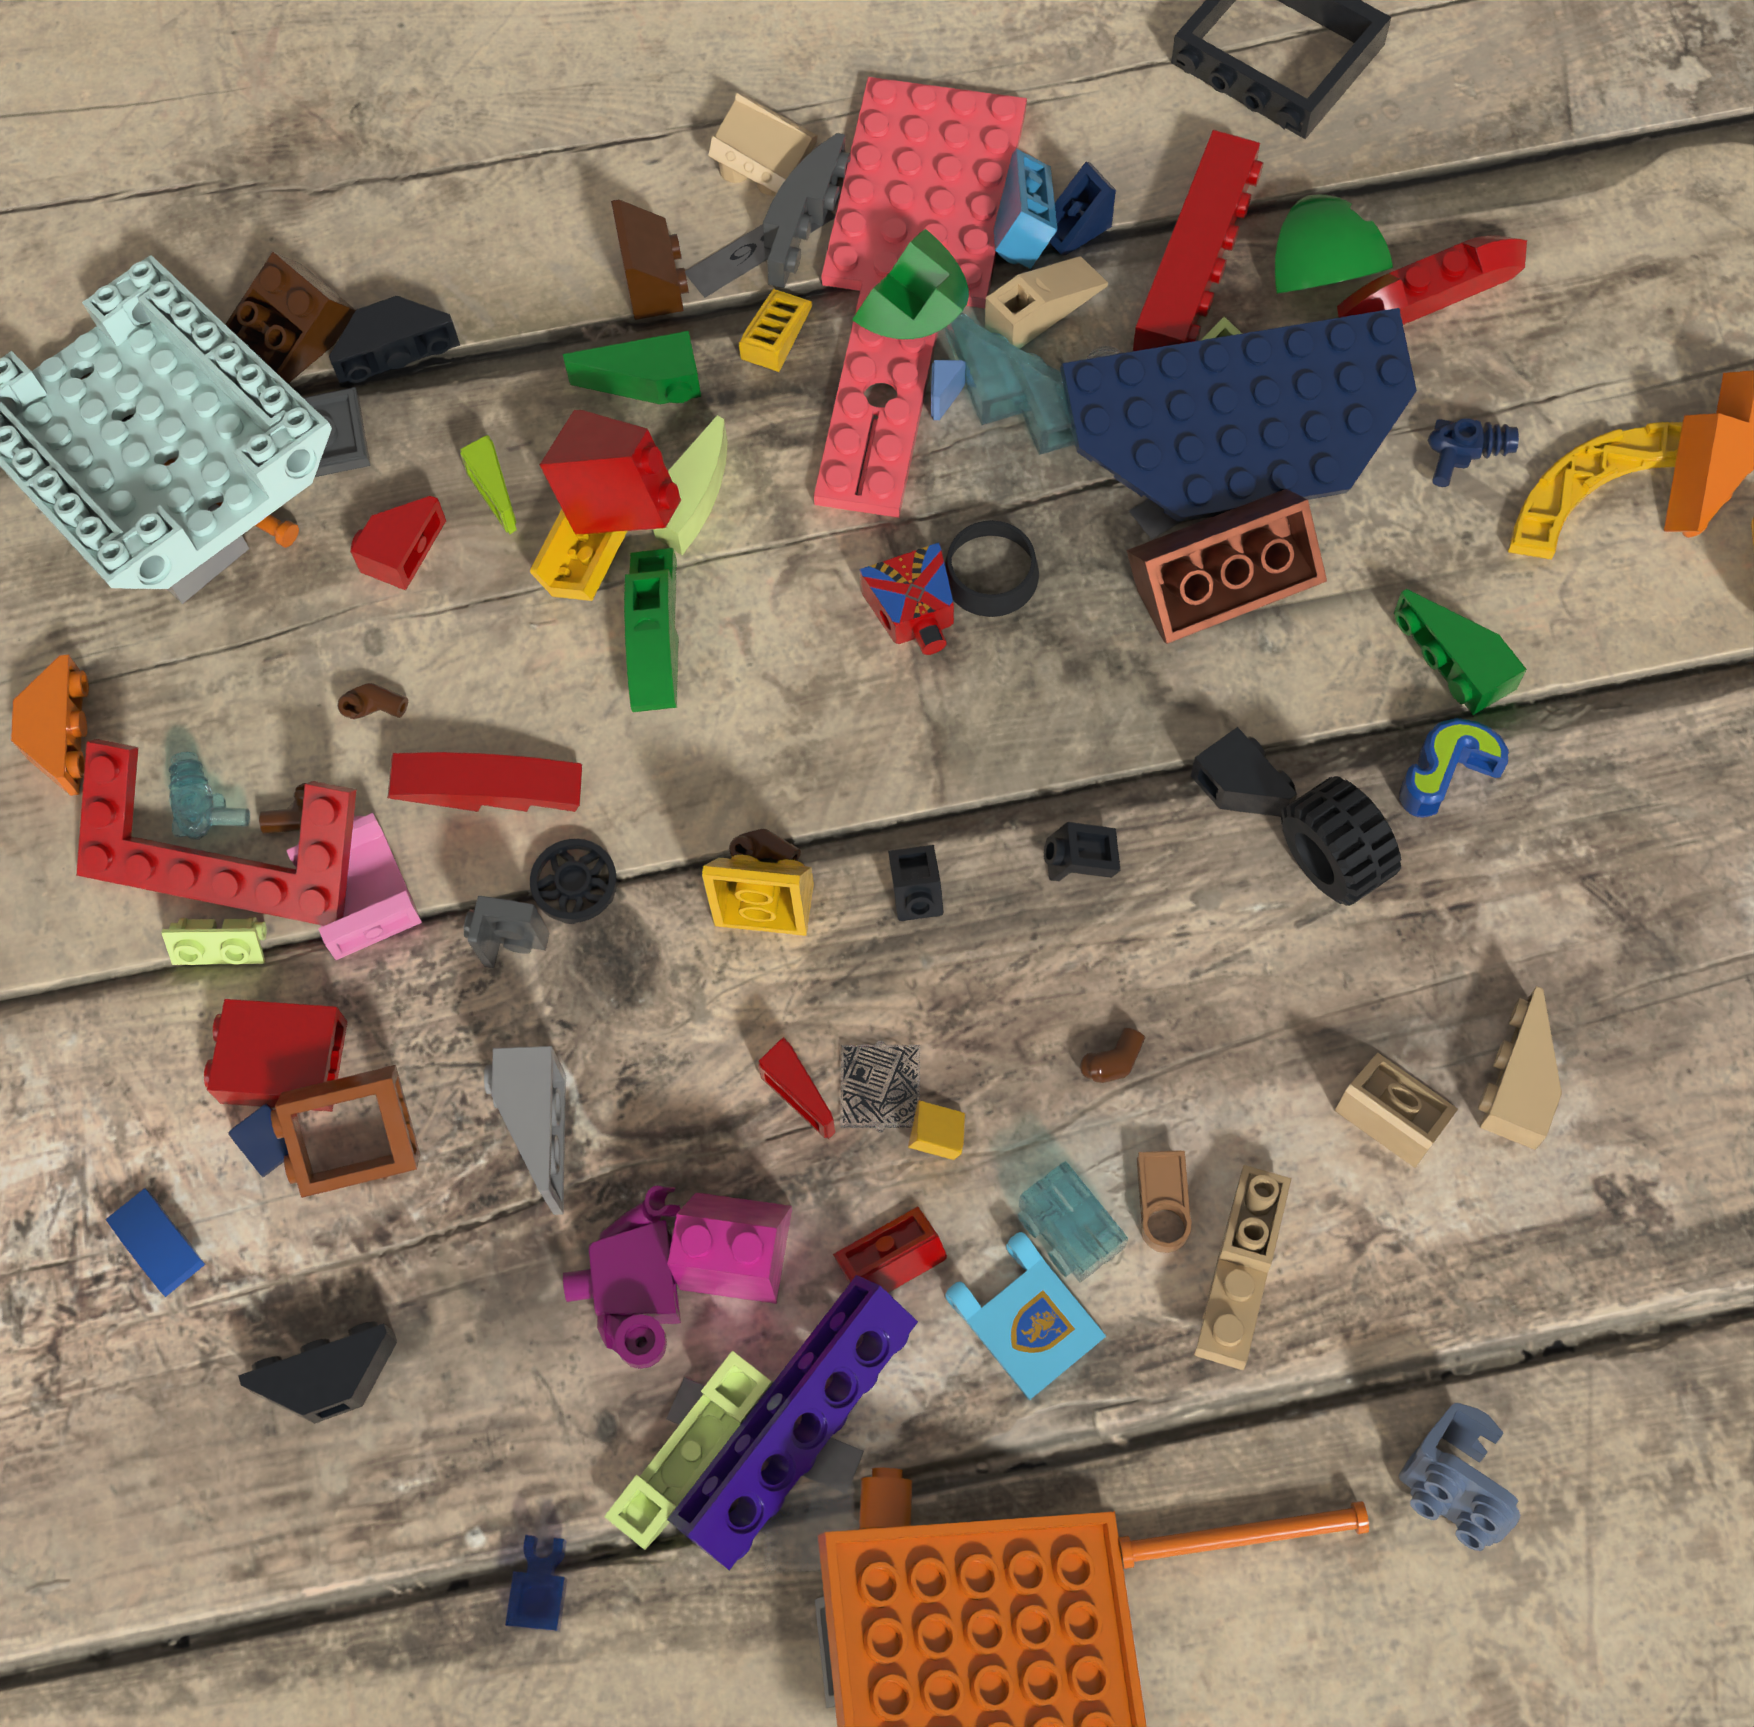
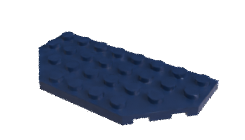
[1060,308,1417,522]

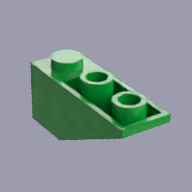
[1394,589,1527,715]

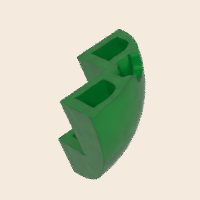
[1275,194,1393,294]
[852,229,969,339]

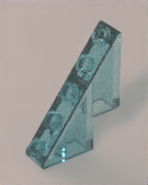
[945,313,1075,455]

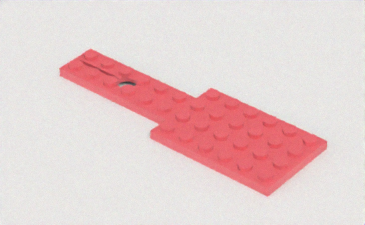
[814,77,1027,518]

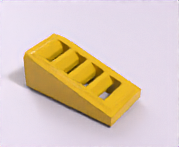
[739,289,812,372]

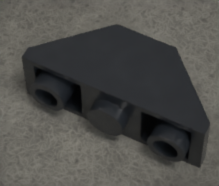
[329,296,460,387]
[238,1321,397,1424]

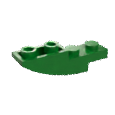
[624,548,679,712]

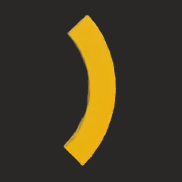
[1508,422,1683,560]

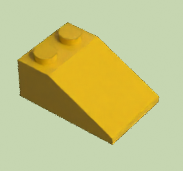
[702,855,814,936]

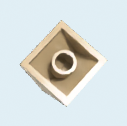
[1335,1052,1458,1168]

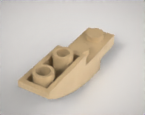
[1194,1165,1292,1370]

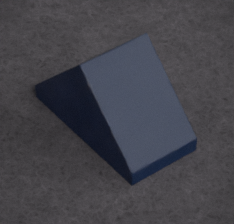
[1049,161,1116,256]

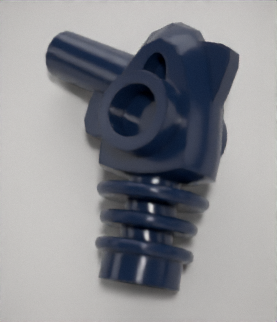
[1427,418,1519,487]

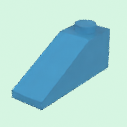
[994,148,1057,269]

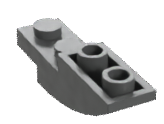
[763,133,851,288]

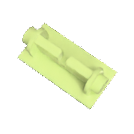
[161,917,267,965]

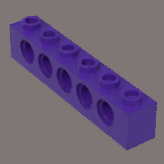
[667,1275,918,1571]

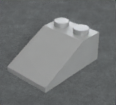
[484,1046,566,1215]

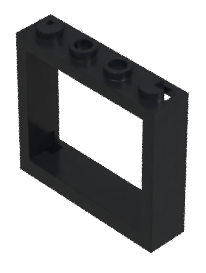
[1171,0,1392,139]

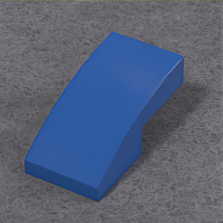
[105,1188,206,1297]

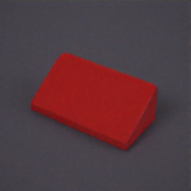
[833,1206,947,1293]

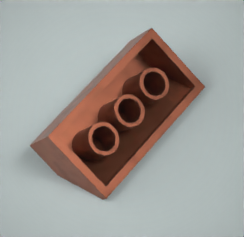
[1126,489,1327,644]

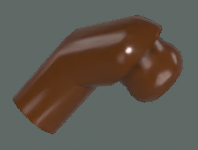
[337,683,408,719]
[259,783,306,834]
[729,829,801,862]
[1080,1028,1145,1083]

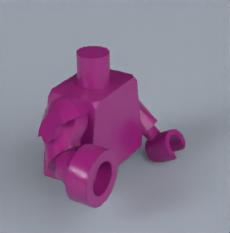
[563,1185,681,1369]

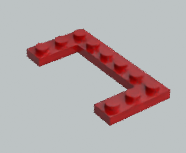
[76,739,357,926]

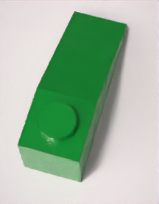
[563,331,701,405]

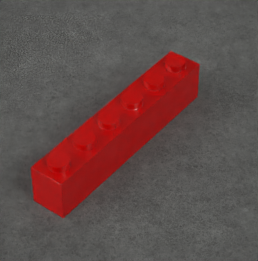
[1133,130,1264,351]

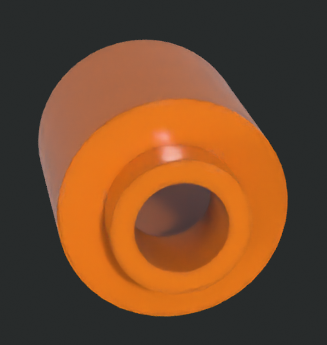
[859,1467,912,1529]

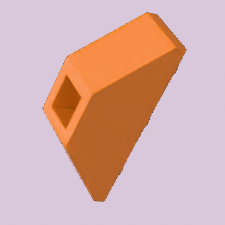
[11,654,89,796]

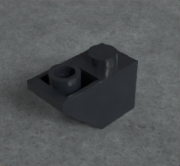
[1191,727,1297,817]

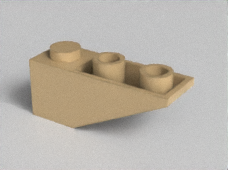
[985,256,1108,354]
[1478,986,1562,1150]

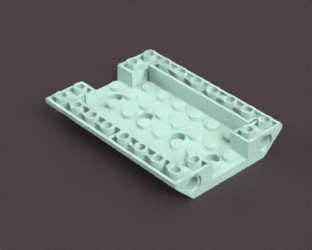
[0,255,332,589]

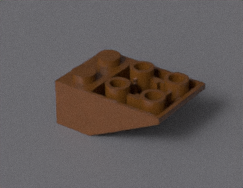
[225,252,356,384]

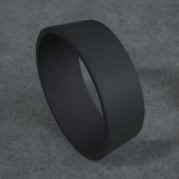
[945,520,1039,617]

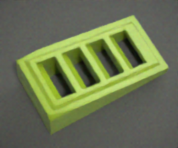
[460,435,517,534]

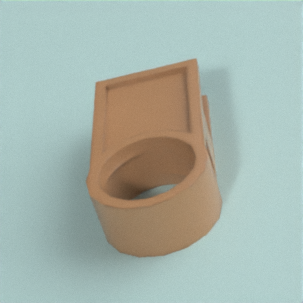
[1137,1151,1192,1253]

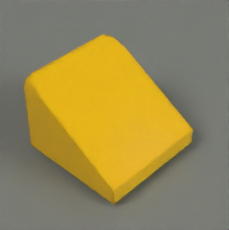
[908,1100,965,1160]

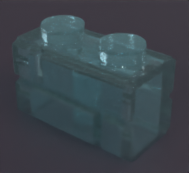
[1017,1161,1128,1282]

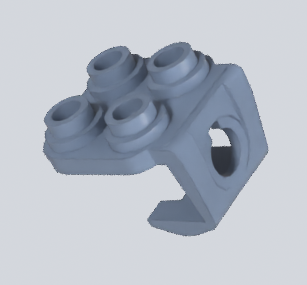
[1399,1403,1521,1551]

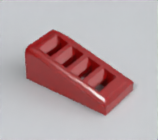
[758,1037,835,1139]

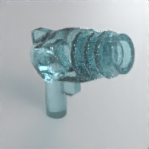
[168,752,250,840]

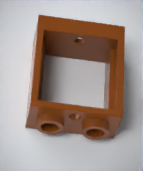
[271,1065,420,1198]

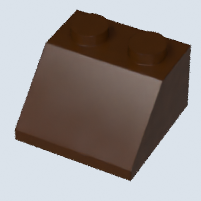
[611,199,689,320]

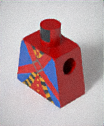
[860,542,954,655]

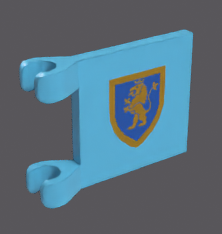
[945,1232,1106,1401]

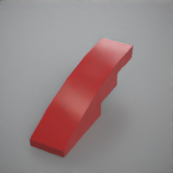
[387,752,582,812]

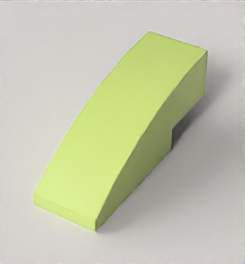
[653,415,728,555]

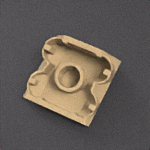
[708,93,818,196]

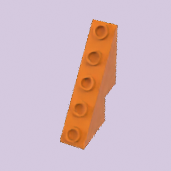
[1664,370,1754,538]

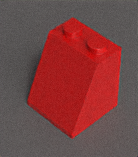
[539,410,681,535]

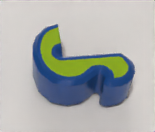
[1399,718,1509,818]

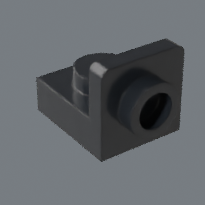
[1044,822,1121,882]
[888,845,944,921]

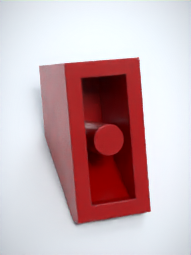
[350,496,446,591]

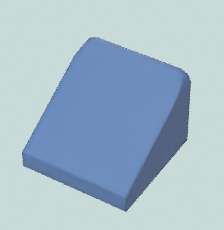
[931,360,966,420]

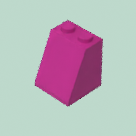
[667,1193,792,1304]

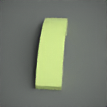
[604,1351,773,1550]

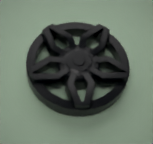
[530,839,617,924]

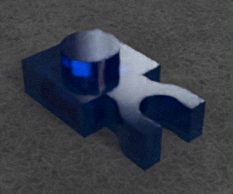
[505,1535,567,1632]

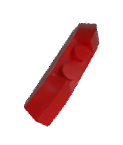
[1337,235,1527,325]

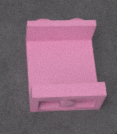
[286,813,422,960]

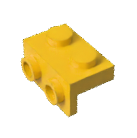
[530,509,627,601]

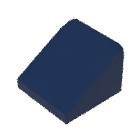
[228,1104,289,1177]

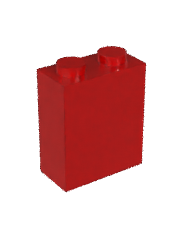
[204,999,348,1112]

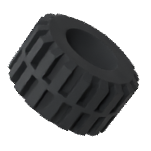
[1281,776,1401,906]

